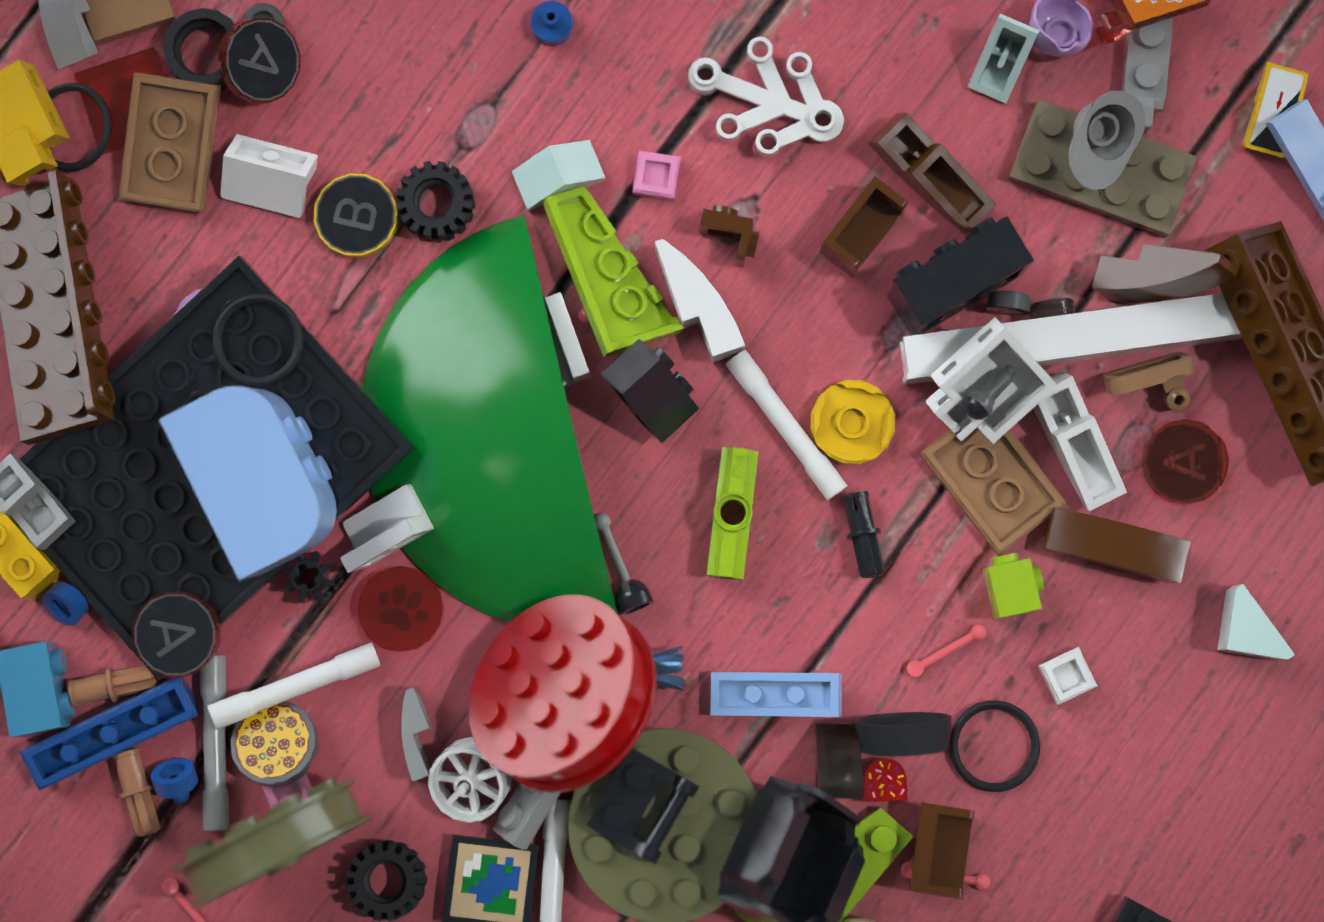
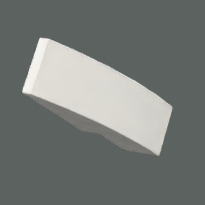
[655,239,745,362]
[1033,371,1127,511]

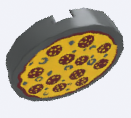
[231,701,319,788]

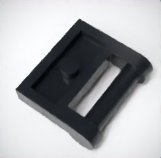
[586,748,700,864]

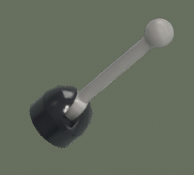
[595,513,654,615]

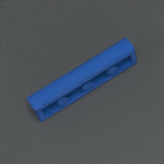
[20,675,199,791]

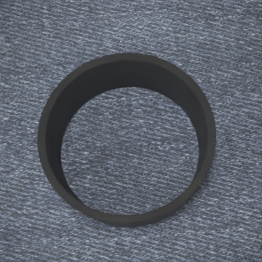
[855,712,951,757]

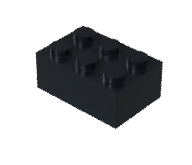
[887,216,1034,336]

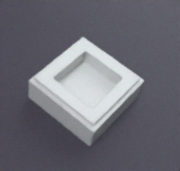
[1038,647,1097,705]

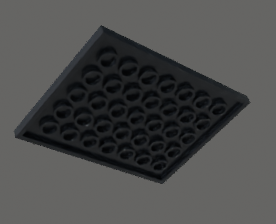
[19,255,415,681]

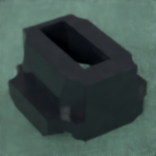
[716,776,866,922]

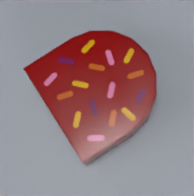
[862,757,908,802]

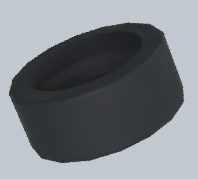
[163,8,239,91]

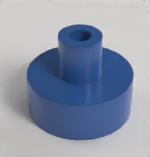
[531,1,573,46]
[42,582,89,626]
[151,757,198,804]

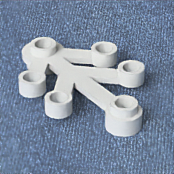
[688,37,844,157]

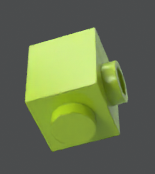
[983,553,1044,620]

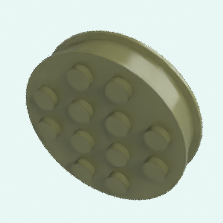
[568,728,756,922]
[173,777,372,910]

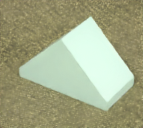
[968,14,1039,103]
[512,140,606,211]
[1217,584,1295,661]

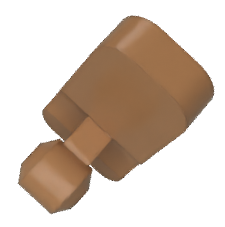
[1103,352,1195,411]

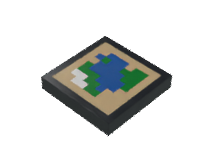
[442,834,540,922]

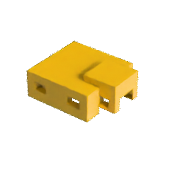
[0,60,70,187]

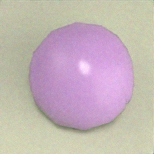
[1029,0,1094,57]

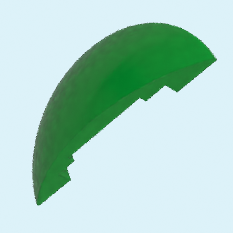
[362,215,618,622]

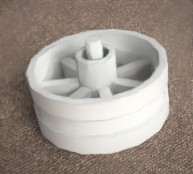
[428,737,512,823]

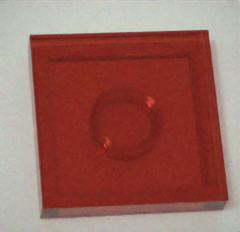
[74,47,165,154]

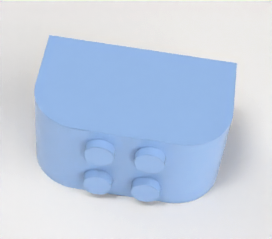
[159,386,337,580]

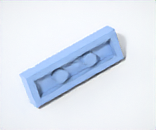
[1266,99,1324,221]
[710,672,842,717]

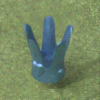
[652,645,685,691]

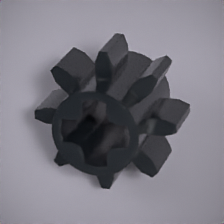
[282,551,337,604]

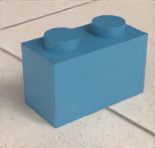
[0,641,75,738]

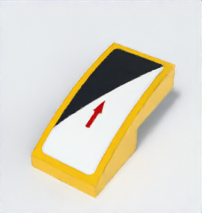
[1242,62,1309,158]

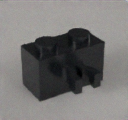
[601,339,699,443]

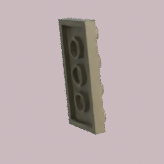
[1008,99,1197,238]

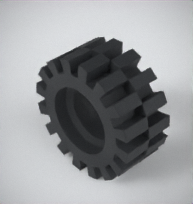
[396,161,475,243]
[345,840,427,921]

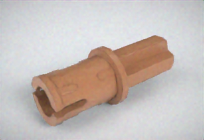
[68,665,158,707]
[112,748,161,837]

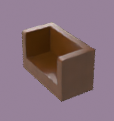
[819,176,908,278]
[909,802,975,900]

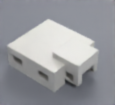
[925,317,1058,444]

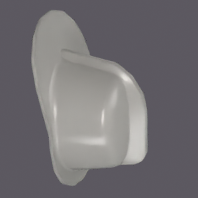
[1069,91,1146,190]

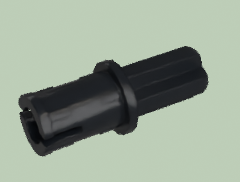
[841,491,885,579]

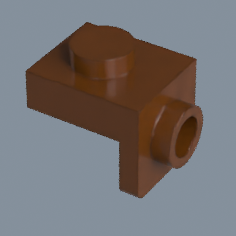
[699,205,759,267]

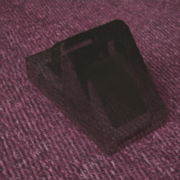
[815,724,864,799]

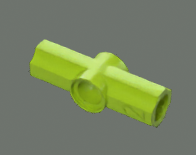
[706,447,759,580]

